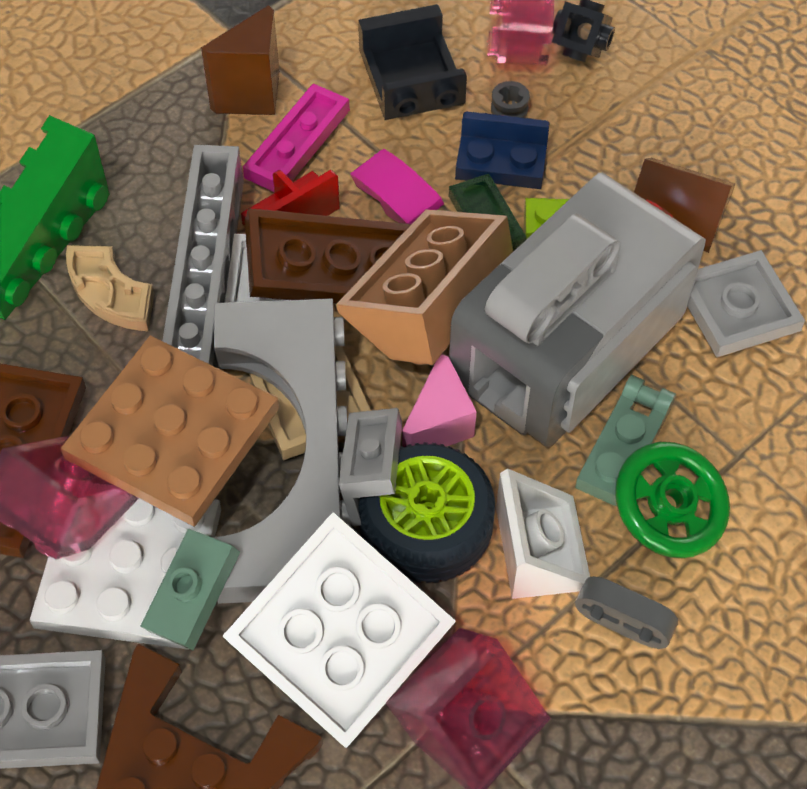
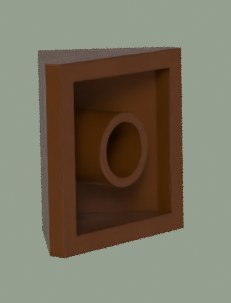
[201,5,280,115]
[634,158,735,253]

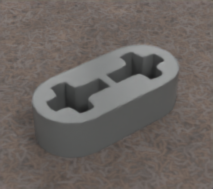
[575,576,678,649]

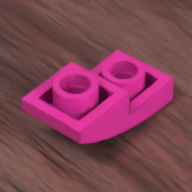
[350,148,444,224]

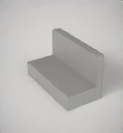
[339,408,402,526]

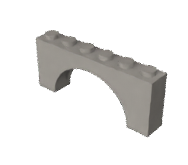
[213,299,351,604]

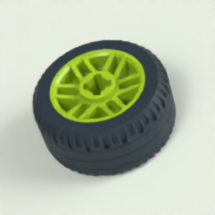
[359,442,495,583]

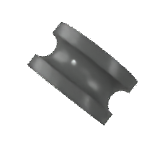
[491,81,530,118]

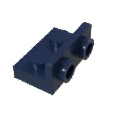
[455,111,550,189]

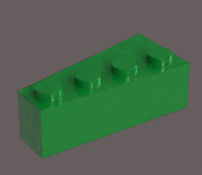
[0,115,110,320]

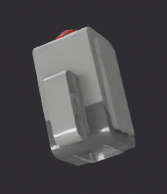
[449,172,706,448]

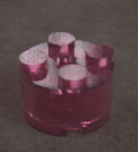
[487,0,554,66]

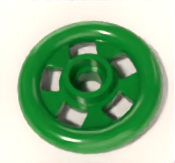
[615,442,730,558]

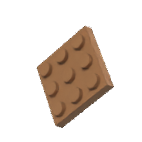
[60,335,279,527]

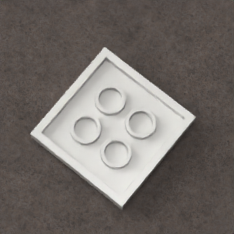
[30,481,221,650]
[223,512,456,748]

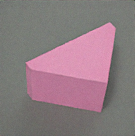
[402,355,477,447]

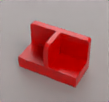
[241,170,340,226]

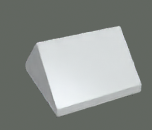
[496,469,590,599]

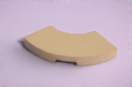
[66,245,154,331]

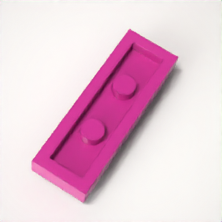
[243,83,350,192]

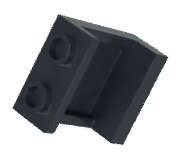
[358,4,467,120]

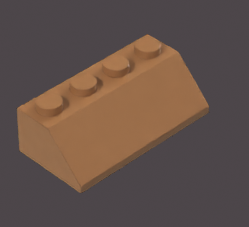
[336,209,513,365]

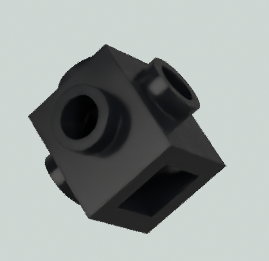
[551,0,615,62]

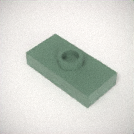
[140,528,240,651]

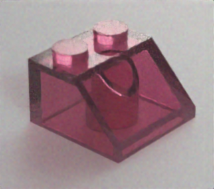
[0,436,139,560]
[386,628,551,789]

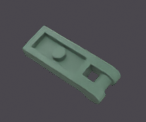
[575,374,676,507]

